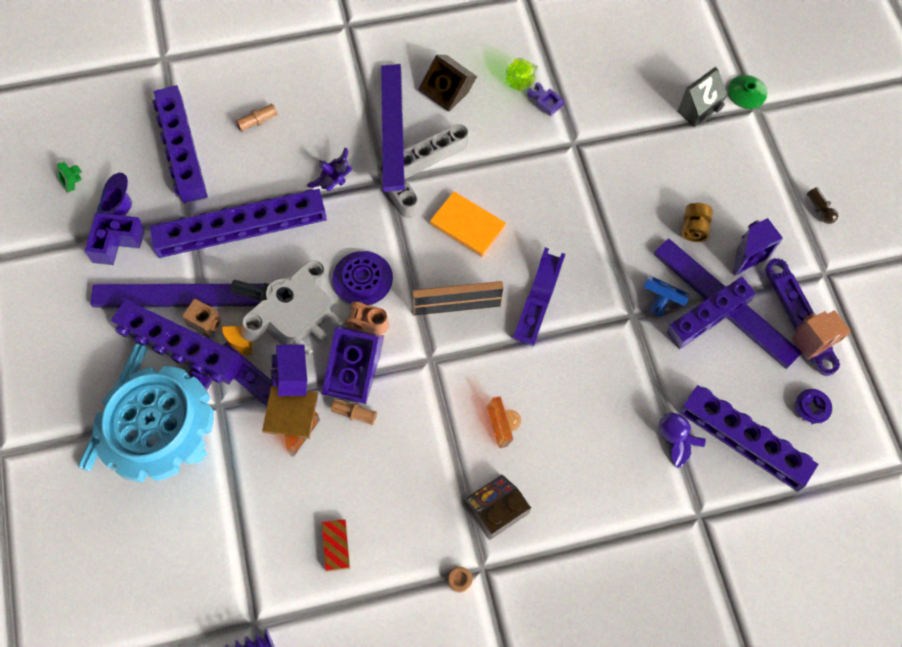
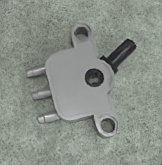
[230,260,343,355]

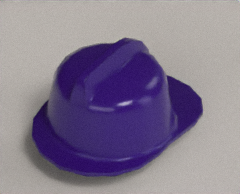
[97,172,132,216]

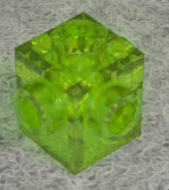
[505,57,538,91]

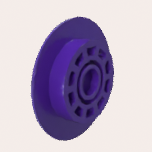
[332,251,393,305]

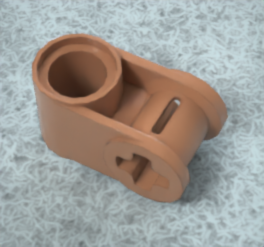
[344,302,389,334]

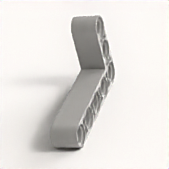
[378,124,468,218]

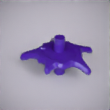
[307,148,352,191]

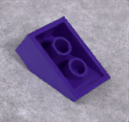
[322,326,384,404]

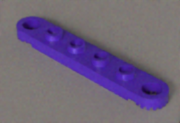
[765,258,840,376]

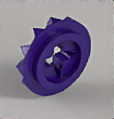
[795,389,833,425]

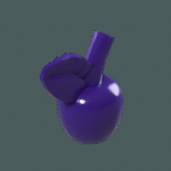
[658,412,706,468]

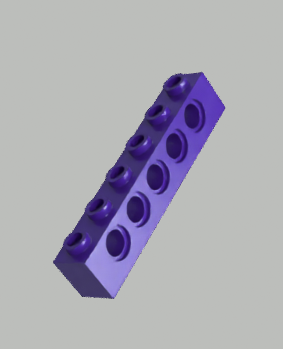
[152,85,208,204]
[110,299,244,385]
[678,385,819,492]

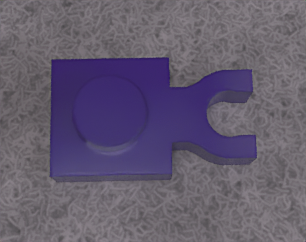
[527,82,565,117]

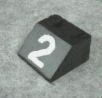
[677,67,727,127]

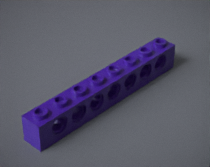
[150,188,327,258]

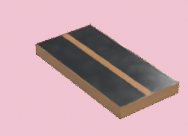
[413,281,504,316]

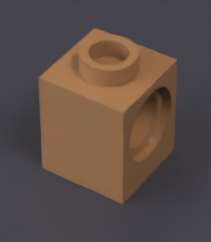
[182,299,221,337]

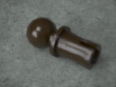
[806,187,838,224]

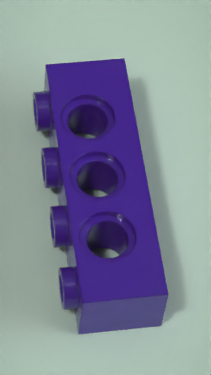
[667,276,756,349]

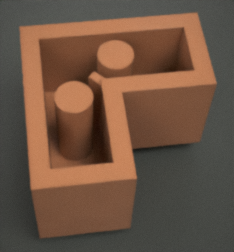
[791,310,851,360]

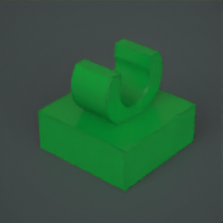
[57,162,82,193]

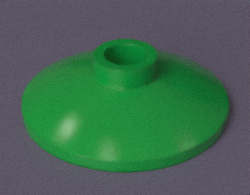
[728,75,768,109]

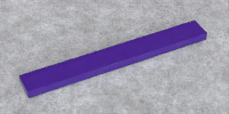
[381,64,405,192]
[653,238,802,369]
[90,283,264,308]

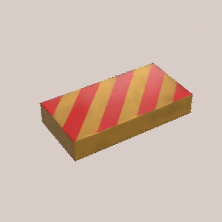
[322,519,350,572]

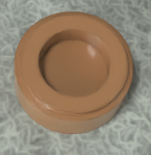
[448,567,472,593]

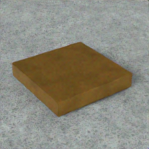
[262,386,318,439]

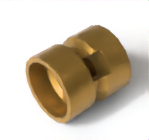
[681,203,713,242]

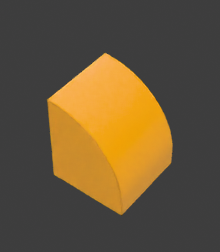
[222,326,253,355]

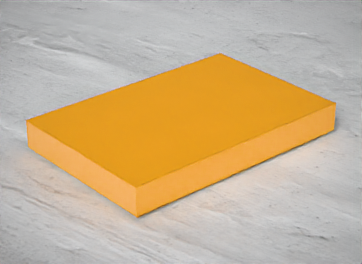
[430,191,506,257]

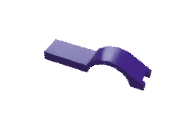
[513,247,566,346]

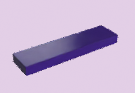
[212,342,273,407]

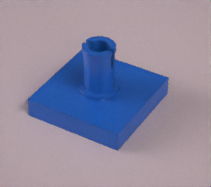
[644,275,690,317]

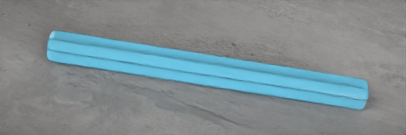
[78,343,147,471]

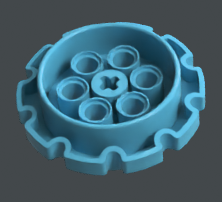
[93,366,214,482]

